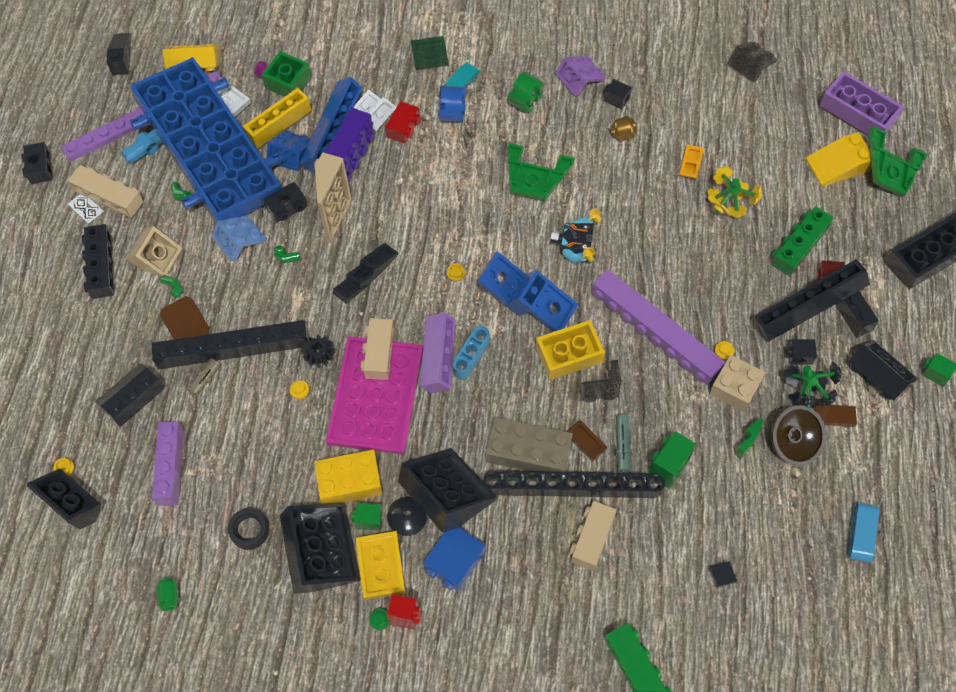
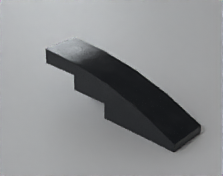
[333,243,398,304]

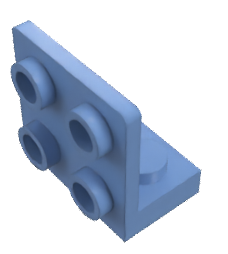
[212,215,266,261]

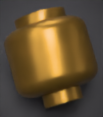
[611,116,638,141]

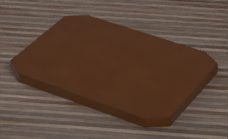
[160,296,210,339]

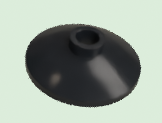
[387,497,428,536]

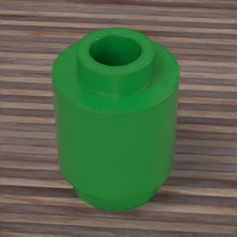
[156,578,179,611]

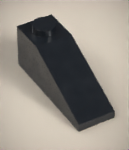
[106,33,132,75]

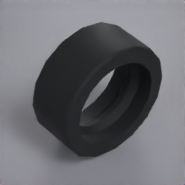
[228,509,269,550]

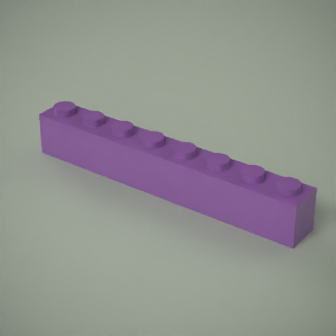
[592,269,726,386]

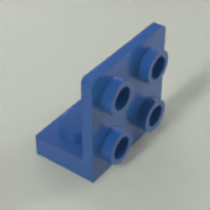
[266,130,311,171]

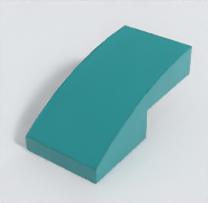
[444,62,481,87]

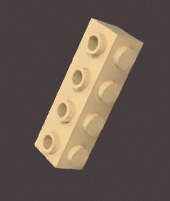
[68,165,143,218]

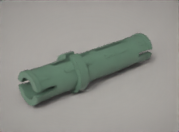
[616,414,632,474]

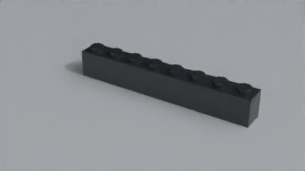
[151,320,309,370]

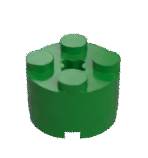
[507,71,545,114]

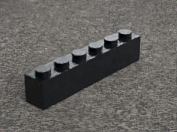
[754,259,870,342]

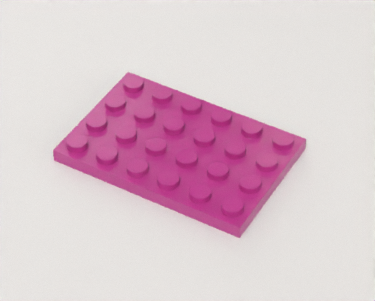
[326,336,423,455]

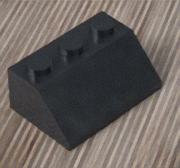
[848,340,919,401]
[95,363,165,427]
[26,469,101,529]

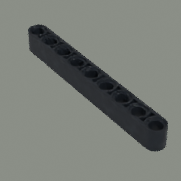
[483,471,665,498]

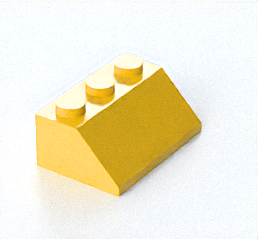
[163,43,220,71]

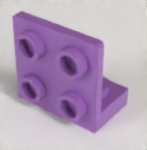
[555,56,606,96]

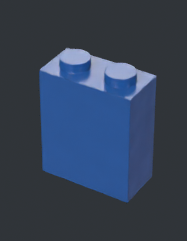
[423,528,486,591]

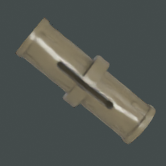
[187,359,220,396]

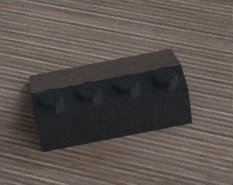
[398,448,497,533]
[280,503,360,594]

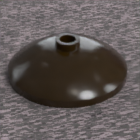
[771,405,826,466]

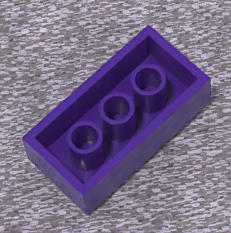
[325,107,375,183]

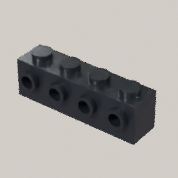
[82,224,114,299]

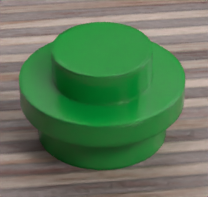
[369,609,390,631]

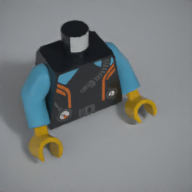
[550,208,601,263]

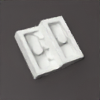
[353,90,396,132]

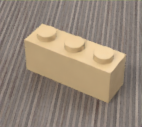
[361,318,394,380]
[569,501,617,571]

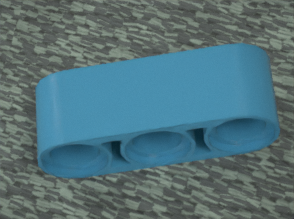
[453,326,490,380]
[848,502,879,564]

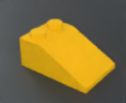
[806,132,872,187]

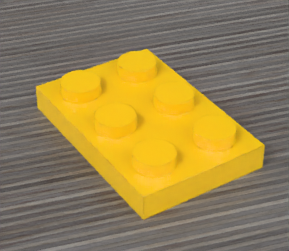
[356,531,406,600]

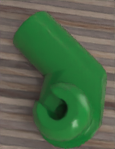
[170,182,192,201]
[274,245,300,263]
[160,275,183,298]

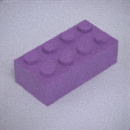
[820,71,904,135]

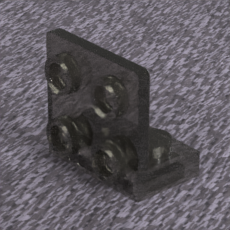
[727,41,778,82]
[580,360,622,403]

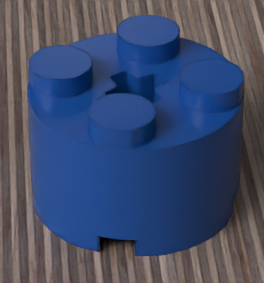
[438,86,466,122]

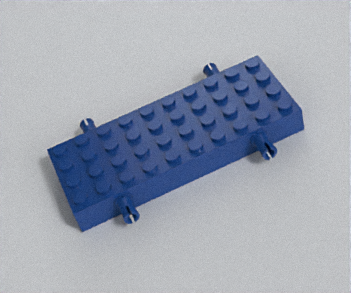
[130,57,282,223]

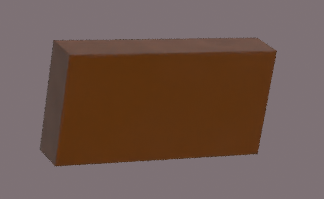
[814,405,857,427]
[566,420,607,462]

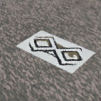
[68,194,104,224]

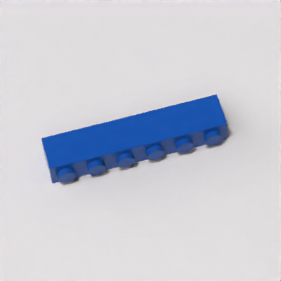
[300,76,362,173]

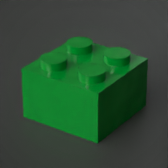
[262,51,312,97]
[649,431,696,489]

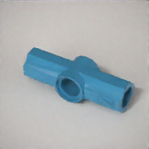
[121,130,163,164]

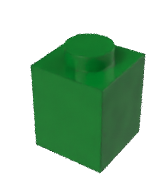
[922,353,956,387]
[351,503,383,530]

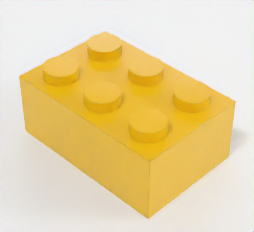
[536,320,605,380]
[314,450,383,504]

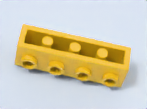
[243,88,312,149]

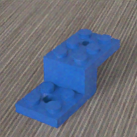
[476,251,579,332]

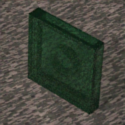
[411,36,449,70]

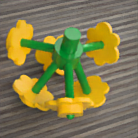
[708,166,762,218]

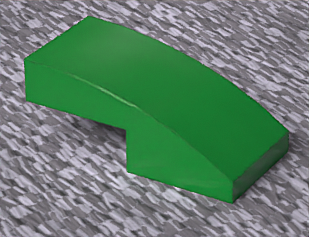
[735,417,763,460]

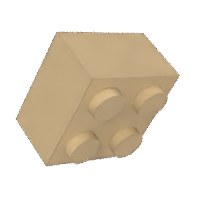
[709,354,766,413]

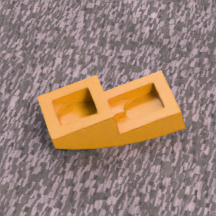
[679,144,704,179]

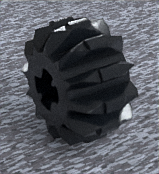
[301,334,335,368]

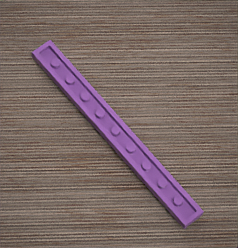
[61,71,222,162]

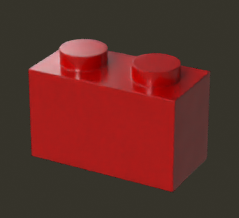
[385,101,421,144]
[387,594,422,630]

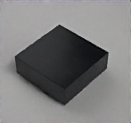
[709,561,737,589]

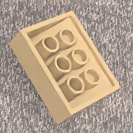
[314,152,352,243]

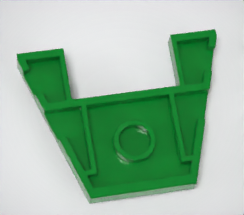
[869,126,927,197]
[508,143,575,201]

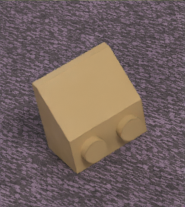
[126,226,182,277]

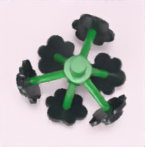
[783,362,842,408]

